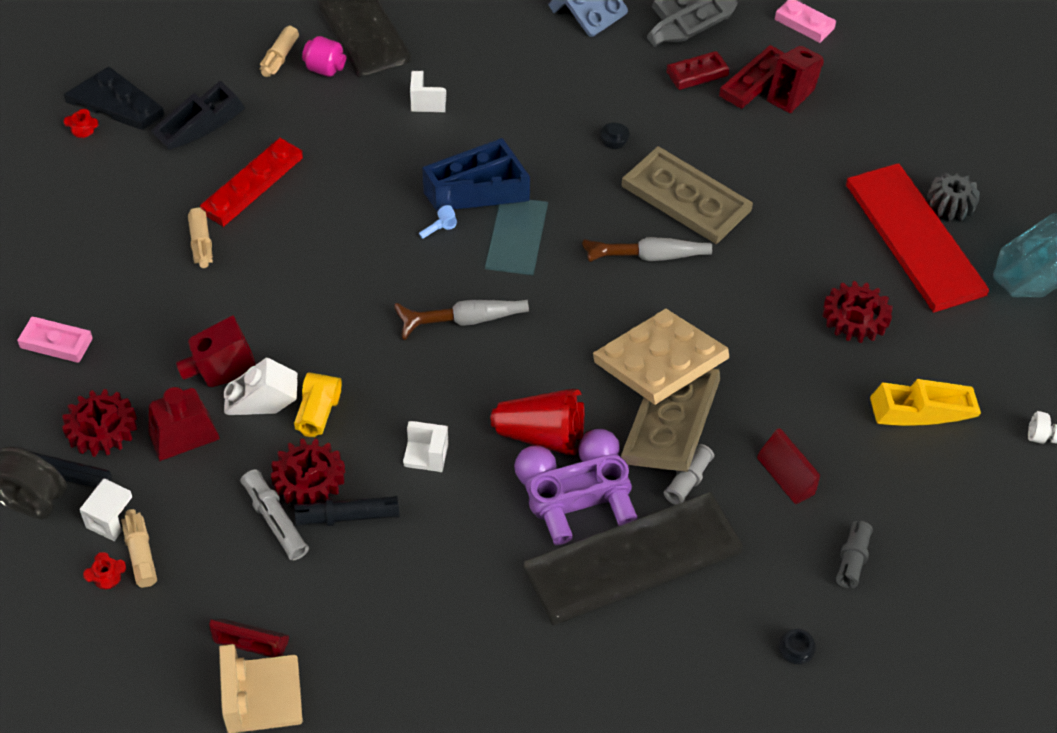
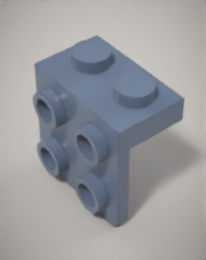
[548,0,628,37]

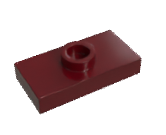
[666,51,730,90]

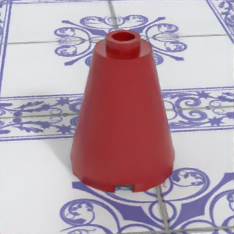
[491,389,585,456]

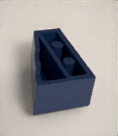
[422,138,530,211]

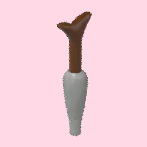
[582,237,712,262]
[394,300,529,340]

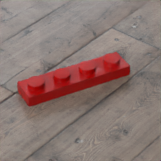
[200,138,303,227]

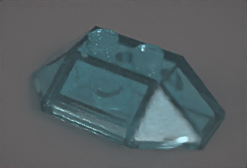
[993,213,1057,298]

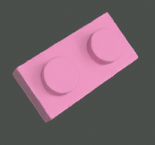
[775,0,836,43]
[17,316,93,363]

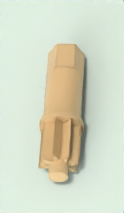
[259,25,299,77]
[188,208,213,268]
[121,509,158,588]

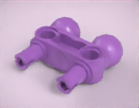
[514,428,637,545]

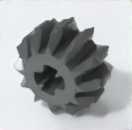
[927,172,980,221]

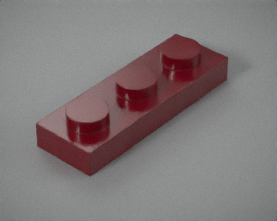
[719,45,784,109]

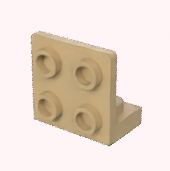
[220,644,303,733]

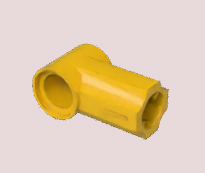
[294,372,342,438]

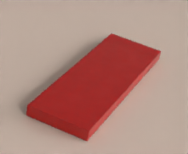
[846,163,989,313]

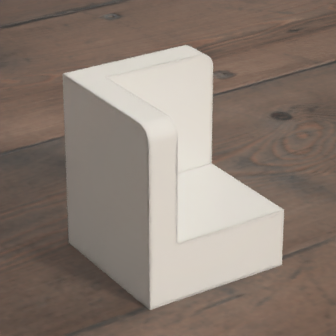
[410,71,446,112]
[403,421,448,472]
[79,479,132,541]

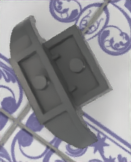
[646,0,738,48]

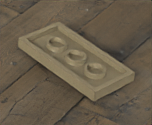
[622,146,753,244]
[621,369,721,472]

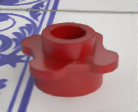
[63,109,99,138]
[83,552,126,590]

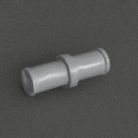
[664,444,714,505]

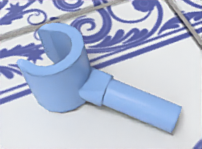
[419,205,457,239]

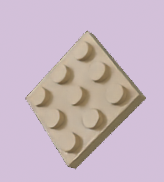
[593,309,729,405]

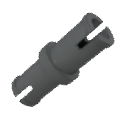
[836,521,873,588]

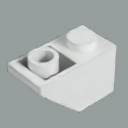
[224,357,298,415]

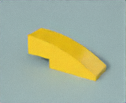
[870,379,981,426]

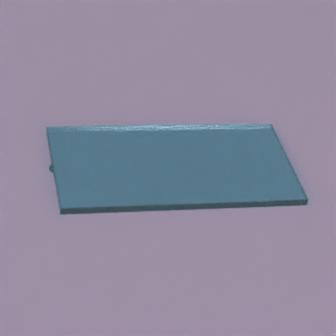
[485,200,548,275]

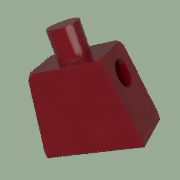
[767,46,824,113]
[176,315,256,387]
[149,387,220,461]

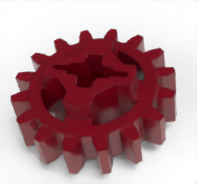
[823,281,893,343]
[62,389,137,457]
[271,438,345,504]

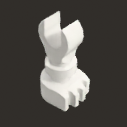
[1028,411,1057,444]

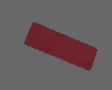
[757,428,820,504]
[209,619,289,657]

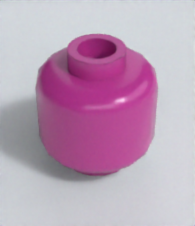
[302,36,346,77]

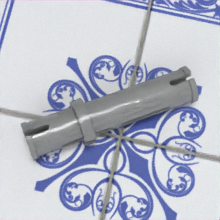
[240,469,309,560]

